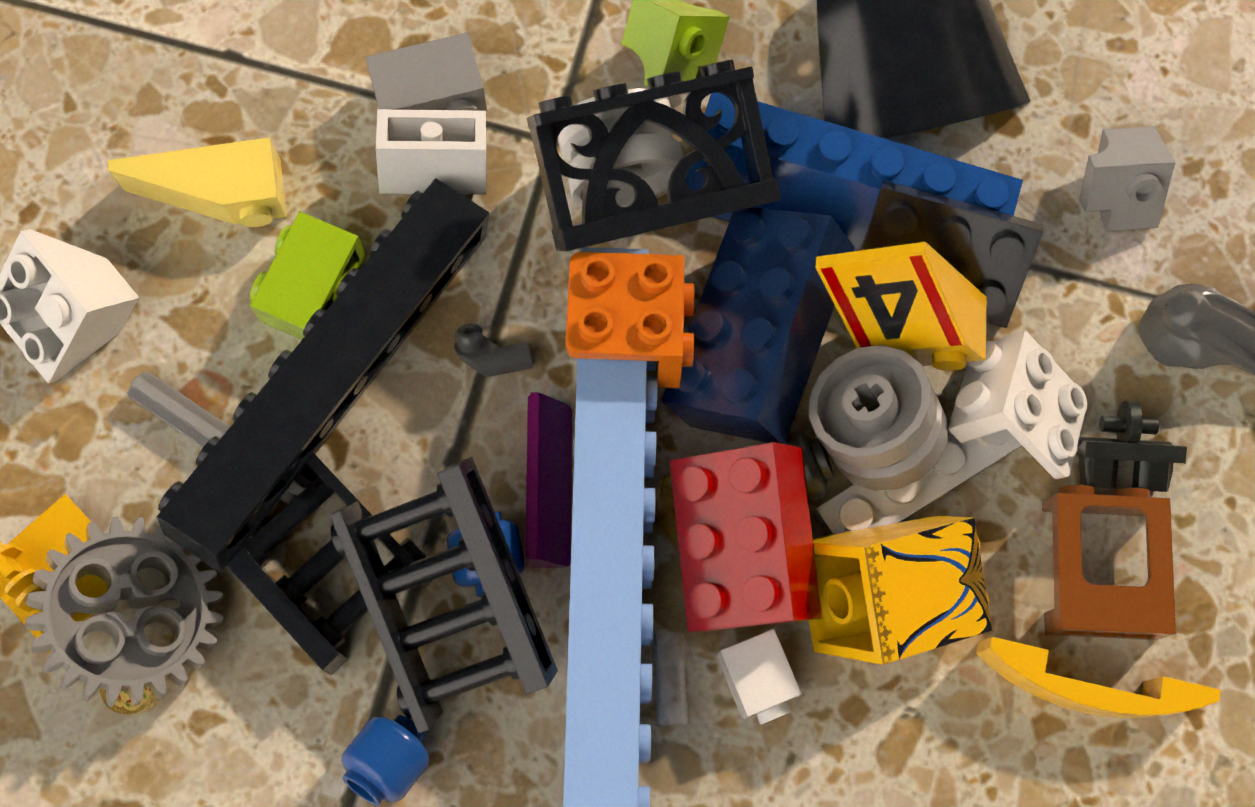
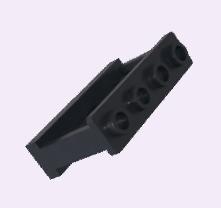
[526,59,781,252]

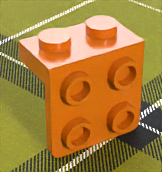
[566,252,694,388]

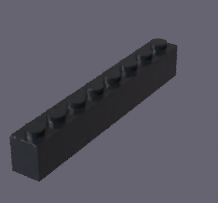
[156,178,489,573]

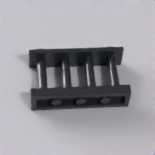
[227,454,432,675]
[330,457,558,733]

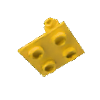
[0,494,138,653]

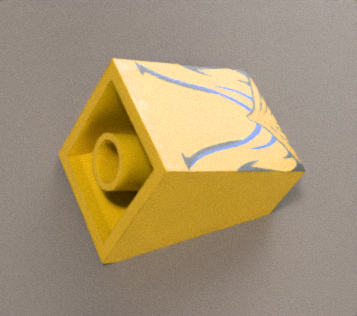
[809,516,992,665]

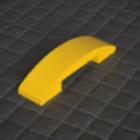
[976,637,1221,718]

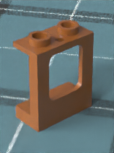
[1042,485,1176,640]

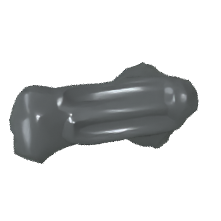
[1139,283,1255,375]

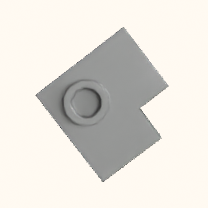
[1079,126,1175,231]

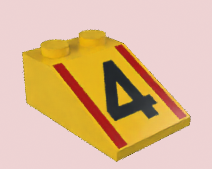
[815,242,987,371]

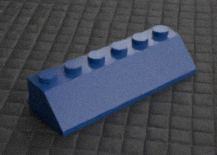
[685,93,1023,251]

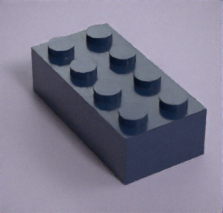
[661,207,855,444]

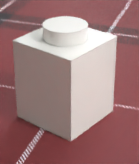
[716,629,802,725]

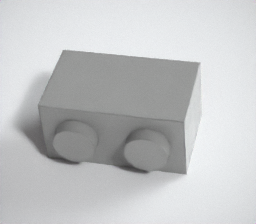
[365,32,487,111]

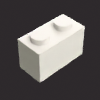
[376,109,486,194]

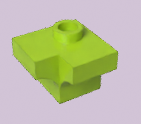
[621,0,730,87]

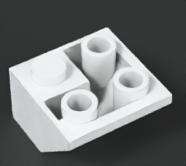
[0,229,139,384]

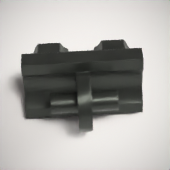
[1076,400,1187,492]

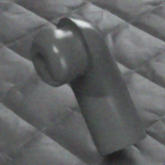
[454,323,533,377]

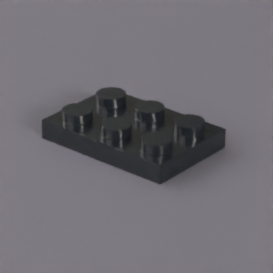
[860,180,1043,328]

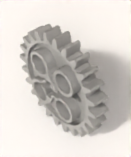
[25,517,223,707]

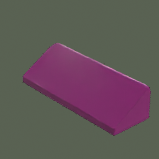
[525,392,572,568]

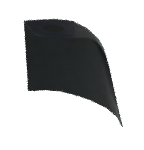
[817,0,1031,139]

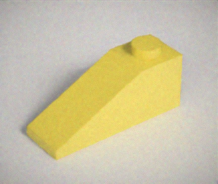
[108,137,287,227]

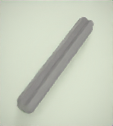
[127,371,313,505]

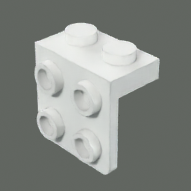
[948,330,1087,479]

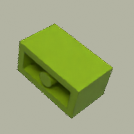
[249,211,366,340]

